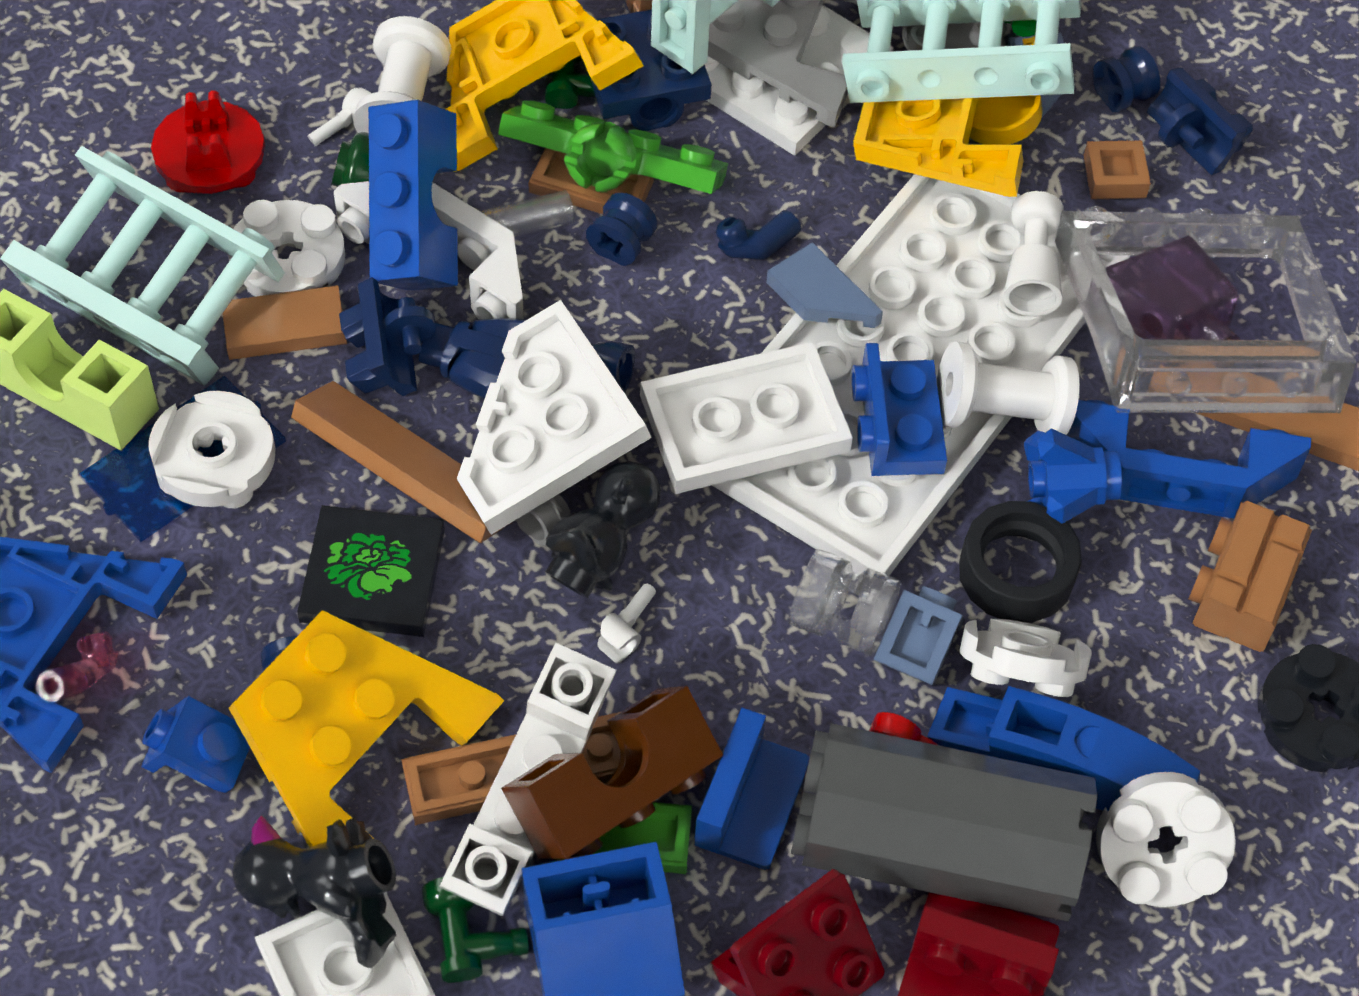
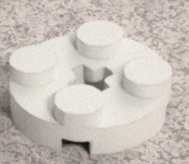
[228,200,345,297]
[149,391,275,508]
[960,619,1092,697]
[1096,772,1235,907]

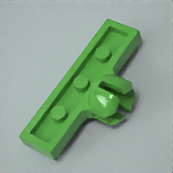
[498,100,728,194]

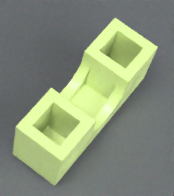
[0,289,159,451]

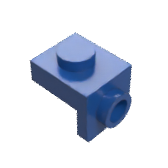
[141,696,250,793]

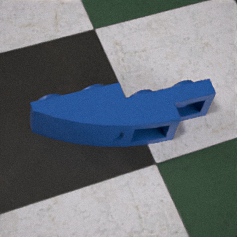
[927,686,1200,827]

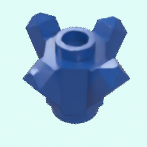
[1024,428,1122,524]

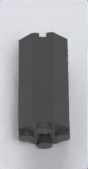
[791,723,1097,922]

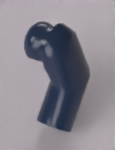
[716,210,801,260]

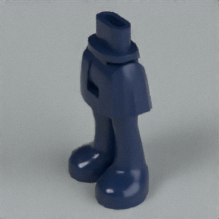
[419,318,635,399]

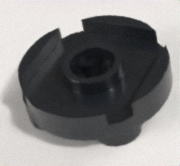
[1258,644,1359,772]

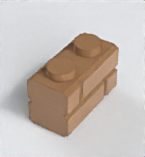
[1188,501,1312,652]

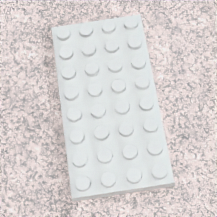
[712,174,1130,588]

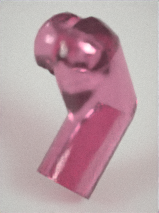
[36,631,118,702]

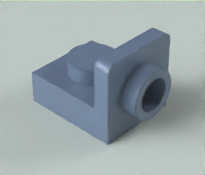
[873,586,965,686]

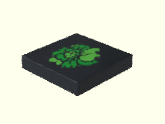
[297,505,445,637]

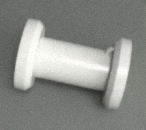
[353,16,451,133]
[937,341,1080,435]

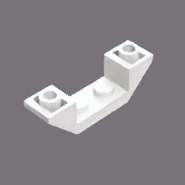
[333,181,524,320]
[440,643,616,916]

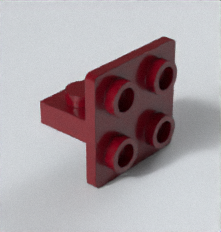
[710,869,885,996]
[898,892,1060,996]

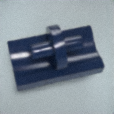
[1147,67,1253,175]
[339,277,436,396]

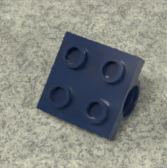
[588,9,712,131]

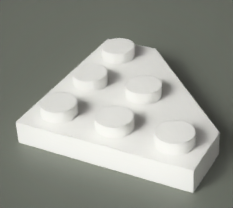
[457,300,652,535]

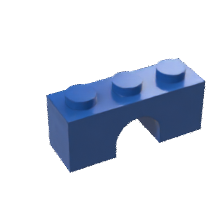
[368,100,458,290]

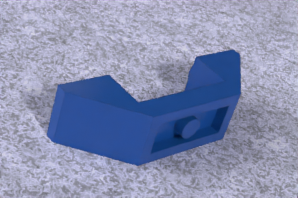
[1067,400,1311,519]

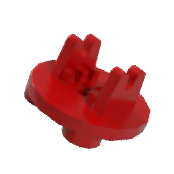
[151,90,265,194]

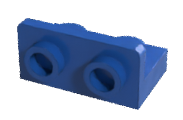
[851,343,947,476]

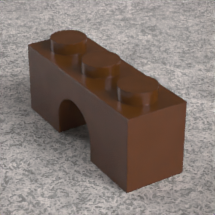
[501,686,723,860]

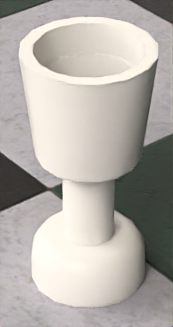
[1003,191,1064,316]

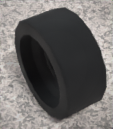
[959,501,1082,623]

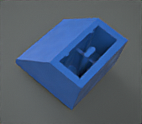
[521,842,685,996]

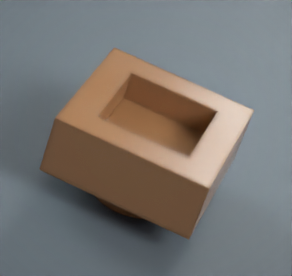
[1084,140,1151,199]

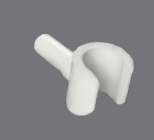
[307,88,372,146]
[597,584,656,664]

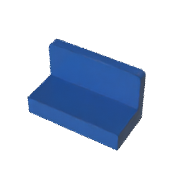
[694,707,810,870]

